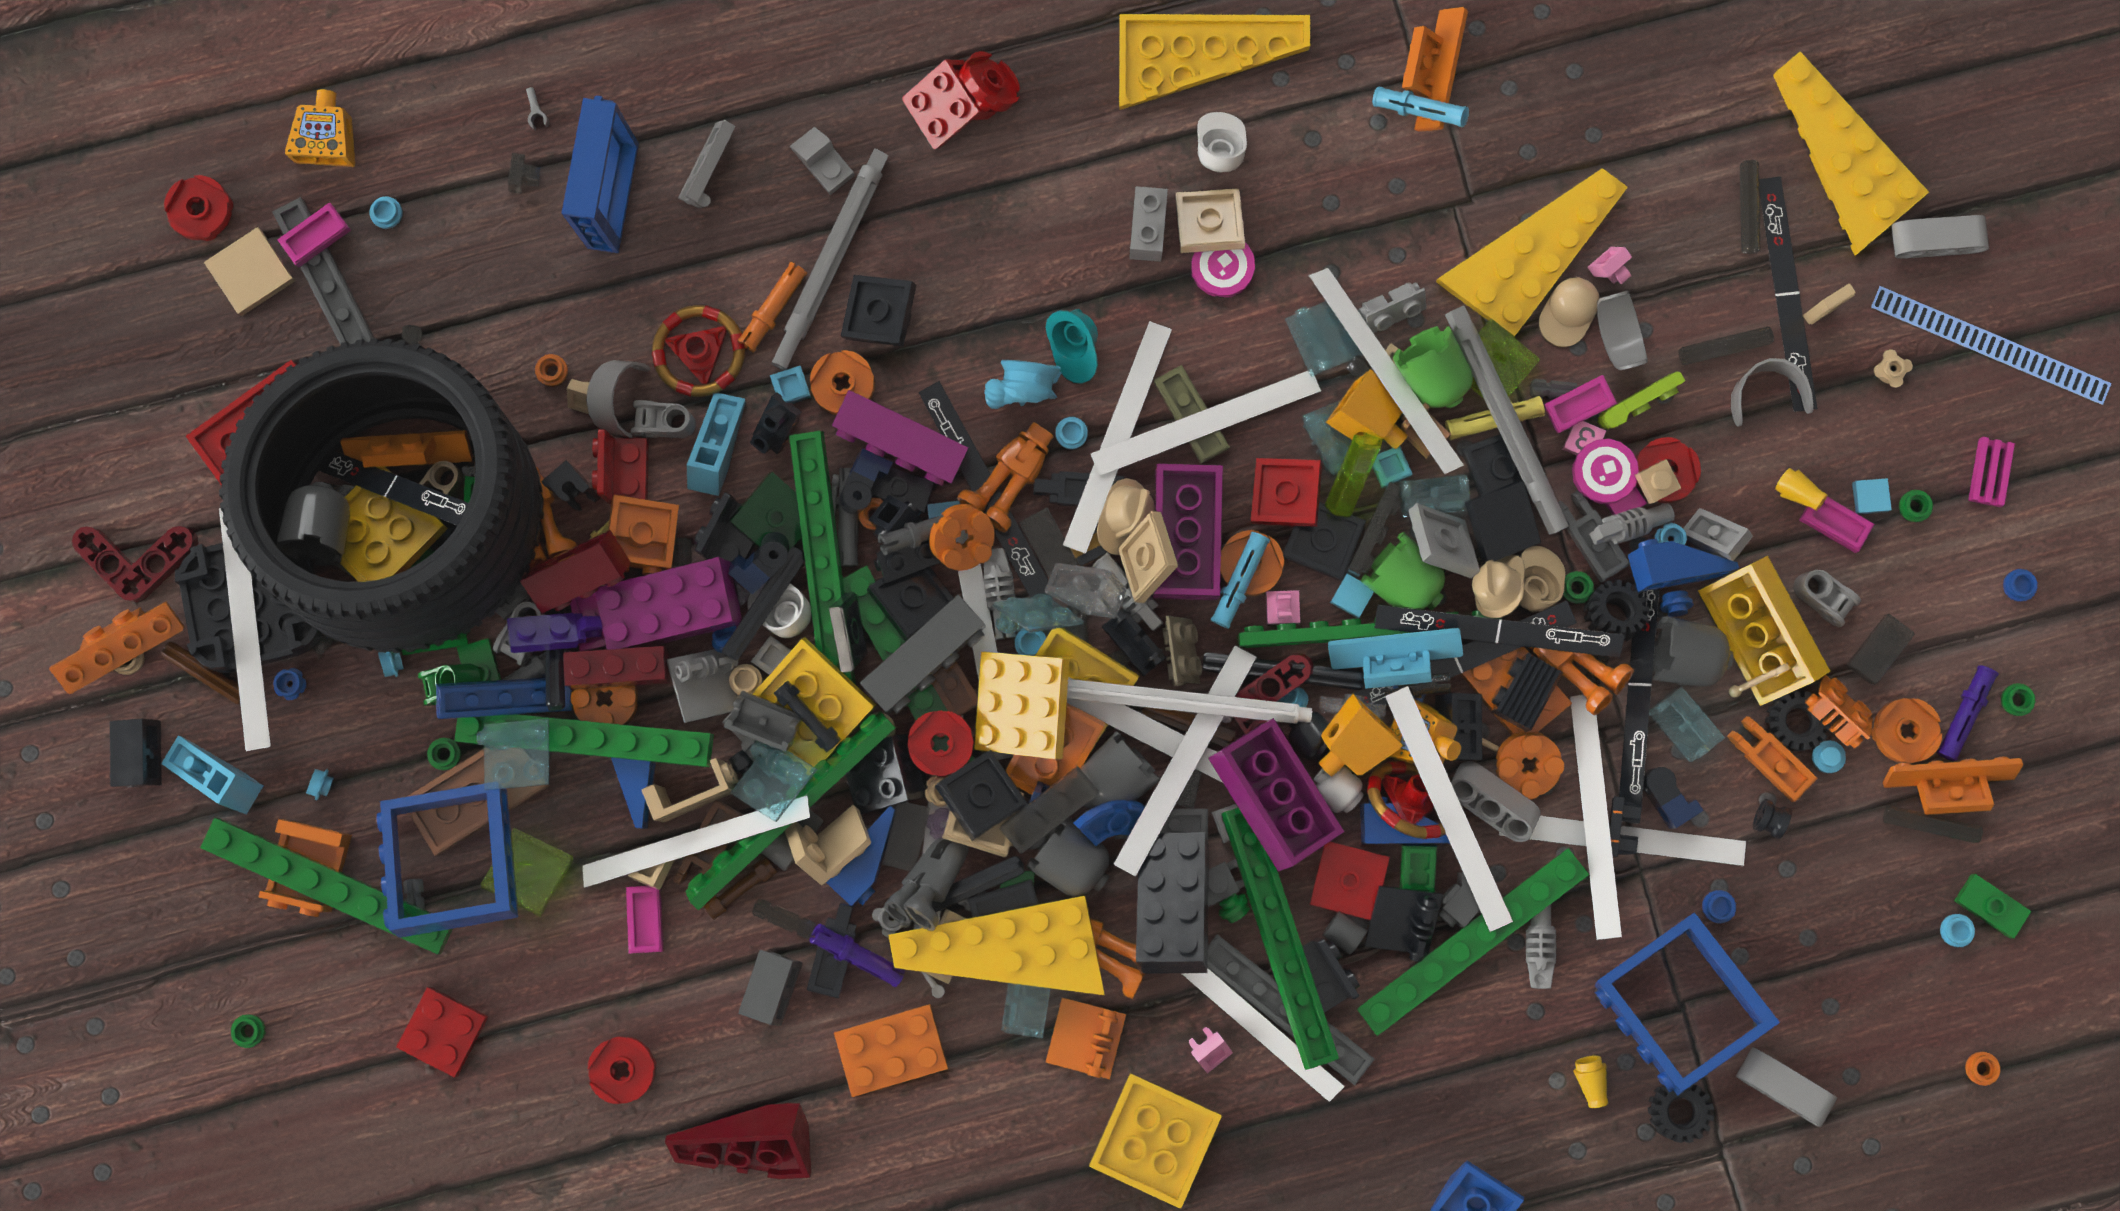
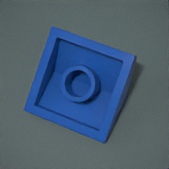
[1430,1161,1524,1211]

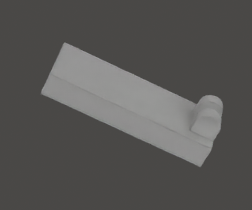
[678,120,735,208]

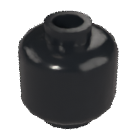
[1288,712,1330,761]

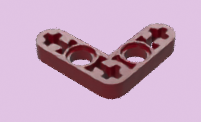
[72,526,198,603]
[1234,653,1313,756]

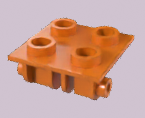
[1805,675,1873,748]
[1045,997,1126,1079]

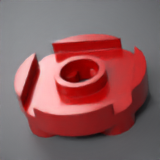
[958,51,1020,112]
[164,175,233,241]
[1635,437,1701,503]
[908,711,974,777]
[587,1036,656,1104]

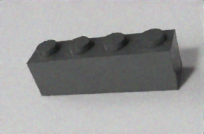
[860,595,986,715]

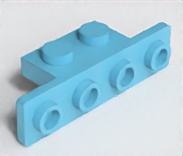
[1328,628,1463,689]

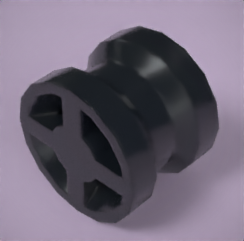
[1753,799,1792,839]

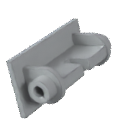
[1358,282,1426,333]

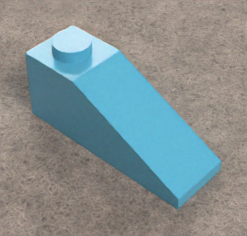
[687,393,746,496]
[161,735,263,815]

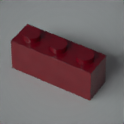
[520,530,631,614]
[563,646,670,690]

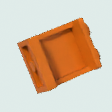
[258,819,352,917]

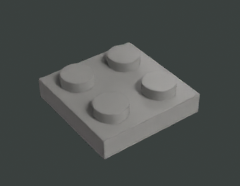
[1408,503,1480,578]

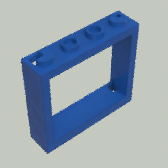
[561,96,639,253]
[377,781,518,938]
[1594,912,1780,1096]

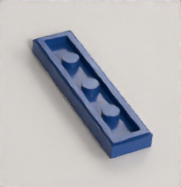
[436,678,572,719]

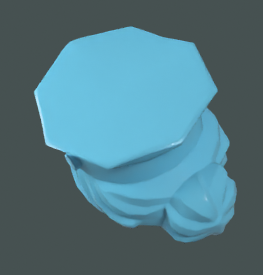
[984,360,1062,409]

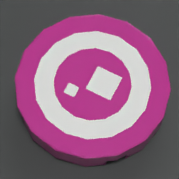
[1191,243,1255,298]
[1572,439,1639,504]

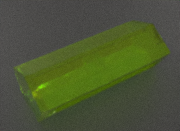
[1325,432,1383,517]

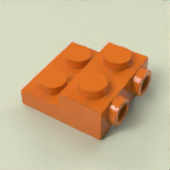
[606,495,679,576]

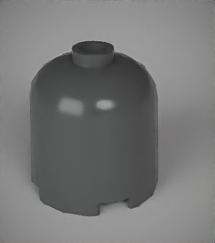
[276,482,350,566]
[1653,616,1733,687]
[1077,731,1161,810]
[1026,814,1110,898]

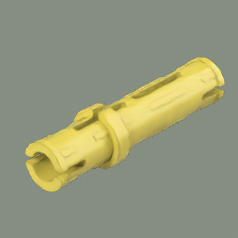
[1445,396,1545,441]

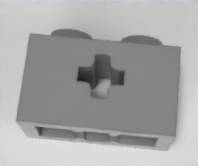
[1129,186,1168,262]

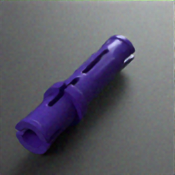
[1936,665,1999,762]
[810,924,905,987]

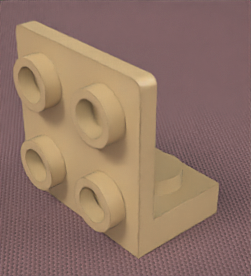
[785,805,871,886]

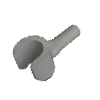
[526,87,549,130]

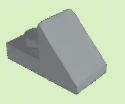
[790,127,855,195]
[1683,508,1753,561]

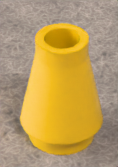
[1775,468,1828,511]
[1573,1056,1608,1108]

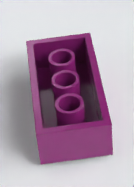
[832,390,968,486]
[1153,464,1223,600]
[595,557,742,650]
[1208,718,1344,872]

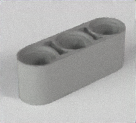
[1891,215,1989,259]
[1451,761,1540,842]
[1736,1047,1837,1127]

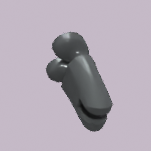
[884,838,969,931]

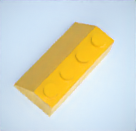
[1698,555,1831,706]

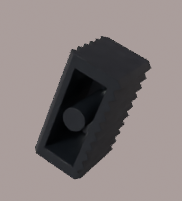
[1491,653,1563,732]

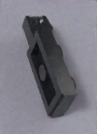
[1033,471,1124,507]
[807,903,857,999]

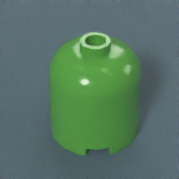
[1393,326,1473,408]
[1361,532,1445,610]

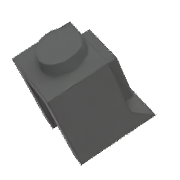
[1438,872,1480,928]

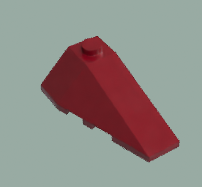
[665,1103,812,1179]

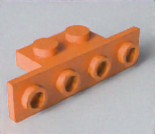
[1402,7,1468,132]
[340,430,474,468]
[49,601,184,694]
[1883,756,2023,815]

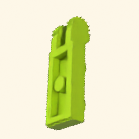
[1597,371,1685,430]

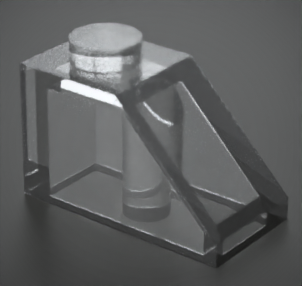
[1044,563,1127,619]

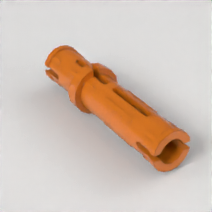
[737,262,807,353]

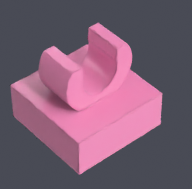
[1587,247,1632,284]
[1265,590,1300,625]
[1189,1027,1233,1074]

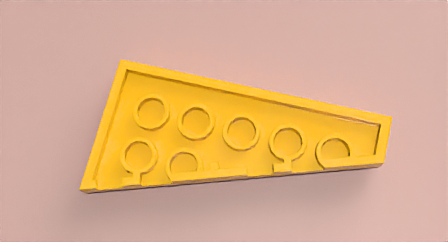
[1119,14,1310,110]
[1773,52,1929,256]
[1436,168,1628,339]
[888,896,1105,995]

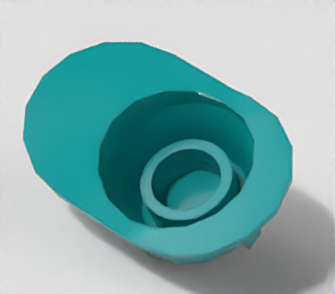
[1045,309,1098,384]

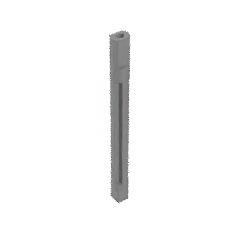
[771,148,889,370]
[1445,305,1569,535]

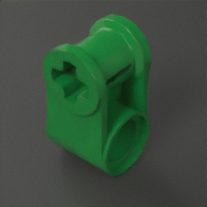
[418,663,480,706]

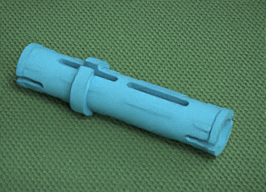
[1372,86,1469,127]
[1211,531,1270,629]

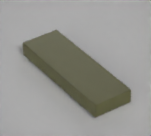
[1153,365,1230,465]

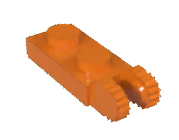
[1727,716,1818,802]

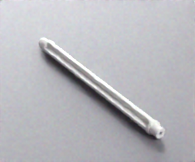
[1067,679,1312,724]

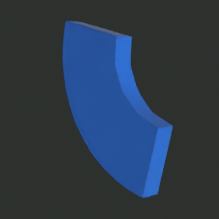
[1074,800,1146,846]

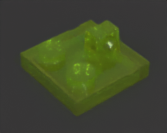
[1471,319,1541,397]
[481,828,573,917]

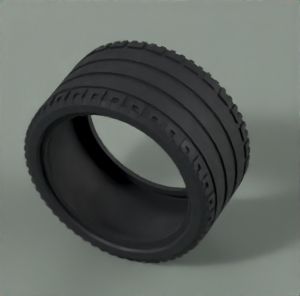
[219,339,544,653]

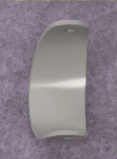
[1597,290,1648,370]
[1731,358,1813,427]
[586,360,651,438]

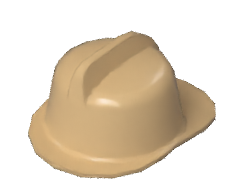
[1097,478,1155,555]
[1472,554,1525,618]

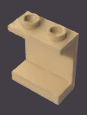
[641,758,739,822]

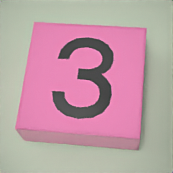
[1562,421,1606,455]

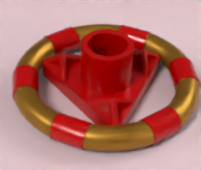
[651,305,746,397]
[1367,761,1446,839]

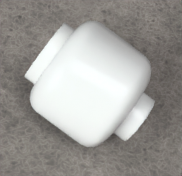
[1314,765,1364,813]

